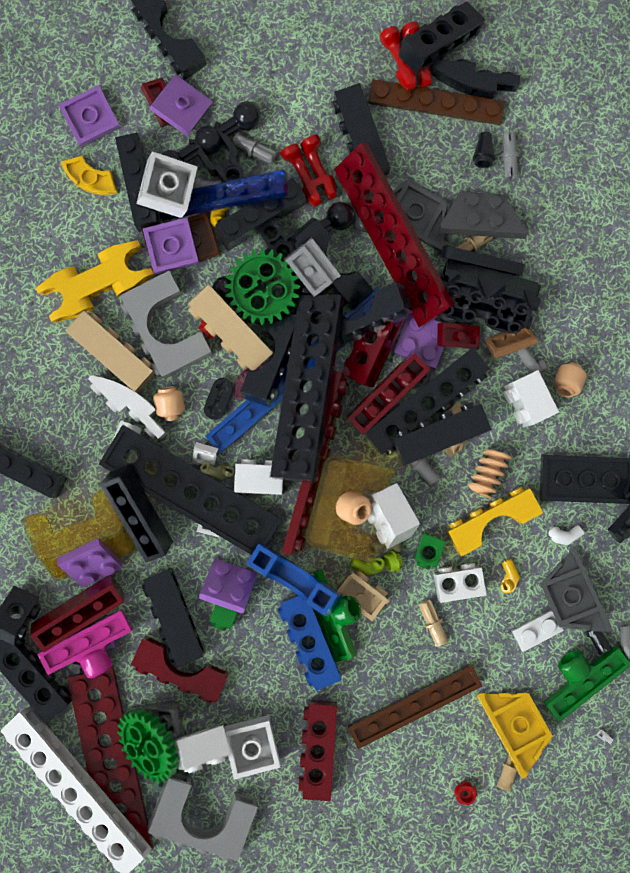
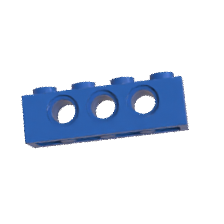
[278,595,342,691]

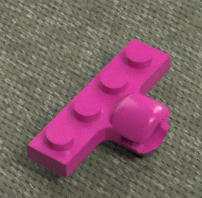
[38,609,133,678]

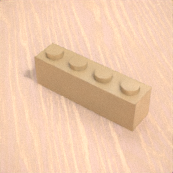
[188,284,273,370]
[65,311,155,393]

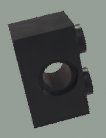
[0,586,41,645]

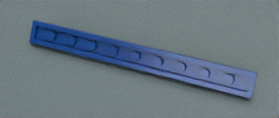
[205,287,379,454]

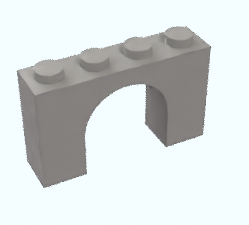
[120,271,213,379]
[148,773,258,861]

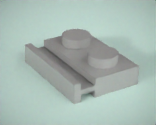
[285,238,341,297]

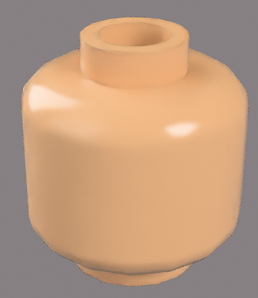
[553,362,587,398]
[153,386,185,421]
[336,491,371,525]

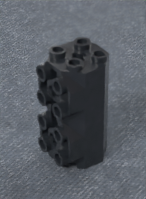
[441,259,541,334]

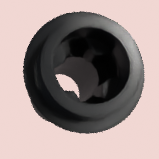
[473,132,495,168]

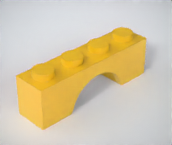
[446,486,543,556]

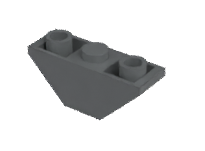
[129,701,183,734]

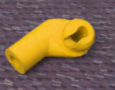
[500,558,520,594]

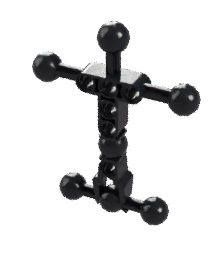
[161,101,355,304]

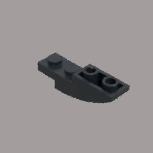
[430,58,520,99]

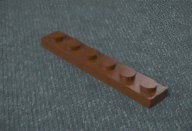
[368,79,505,126]
[347,664,482,749]

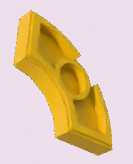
[61,155,118,195]

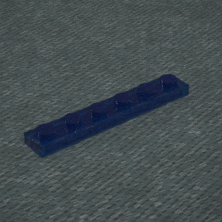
[160,169,288,221]

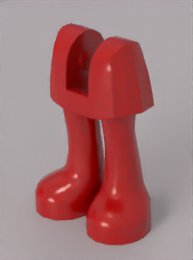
[379,21,432,91]
[280,134,337,207]

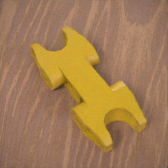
[36,240,155,324]

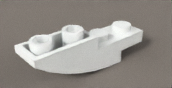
[88,375,168,440]

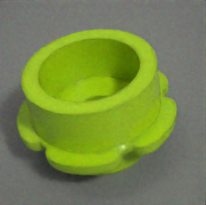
[383,551,403,573]

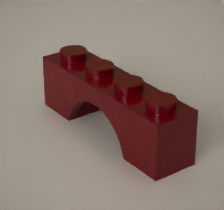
[131,636,229,703]

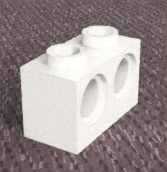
[433,563,486,603]

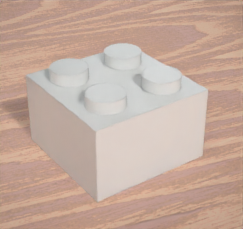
[137,152,197,218]
[504,370,559,427]
[234,459,283,494]
[367,483,420,549]
[224,715,280,780]
[173,726,231,773]

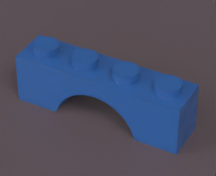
[246,544,343,616]

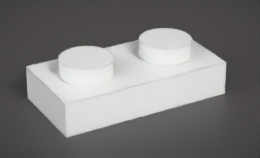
[511,609,564,652]

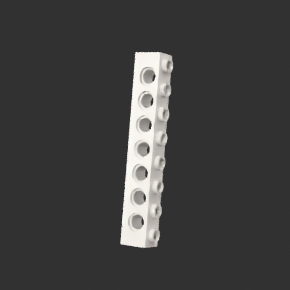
[1,706,152,873]

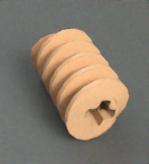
[468,449,512,500]

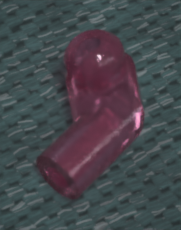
[234,368,250,399]

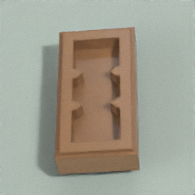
[485,328,537,359]

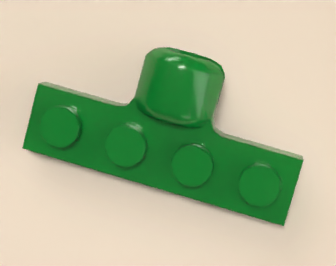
[310,569,361,663]
[543,645,630,723]

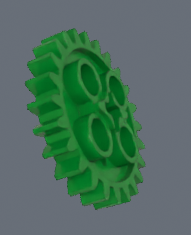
[224,248,300,325]
[117,707,180,784]

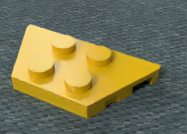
[477,693,553,779]

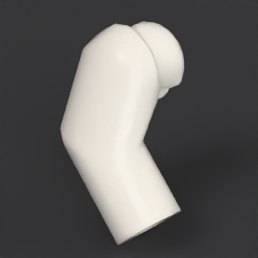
[549,525,584,545]

